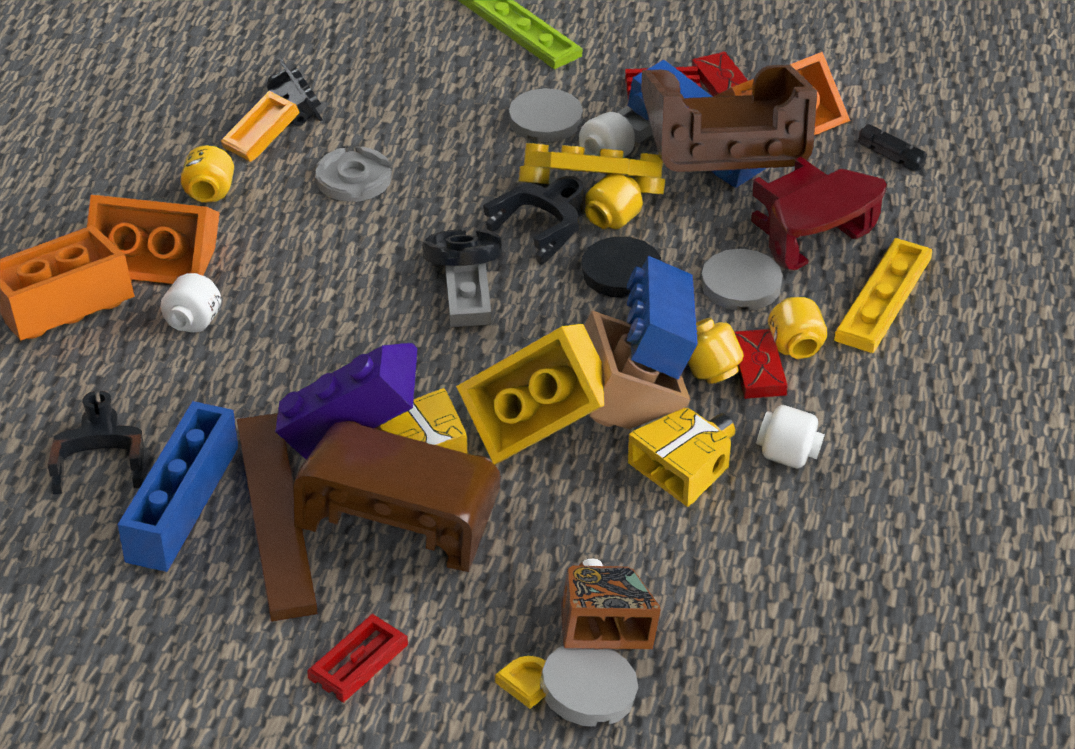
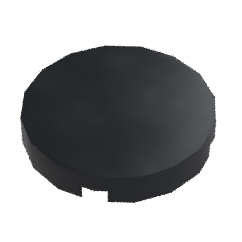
[422,229,502,266]
[582,236,661,298]

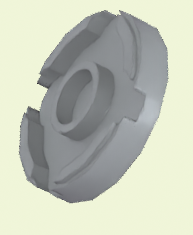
[509,88,583,142]
[315,147,392,202]
[701,249,783,311]
[540,646,638,727]

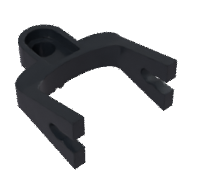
[483,176,584,265]
[48,391,144,494]

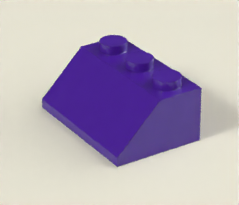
[275,343,417,459]

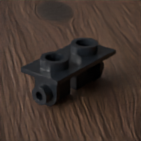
[267,58,323,126]

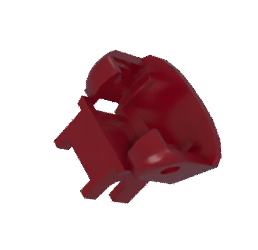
[751,157,887,271]

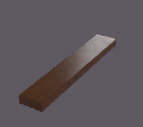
[237,413,318,622]

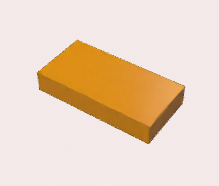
[221,91,299,162]

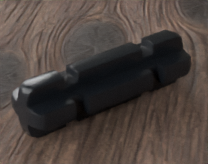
[858,124,927,172]

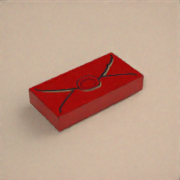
[692,51,748,97]
[734,329,788,399]

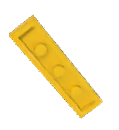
[834,238,932,353]

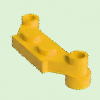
[518,143,665,195]

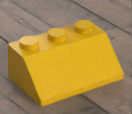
[456,324,604,465]

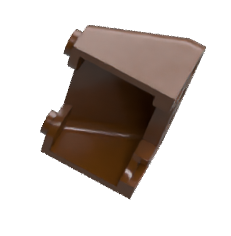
[641,65,817,172]
[293,421,501,572]

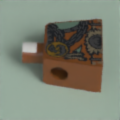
[561,559,661,649]

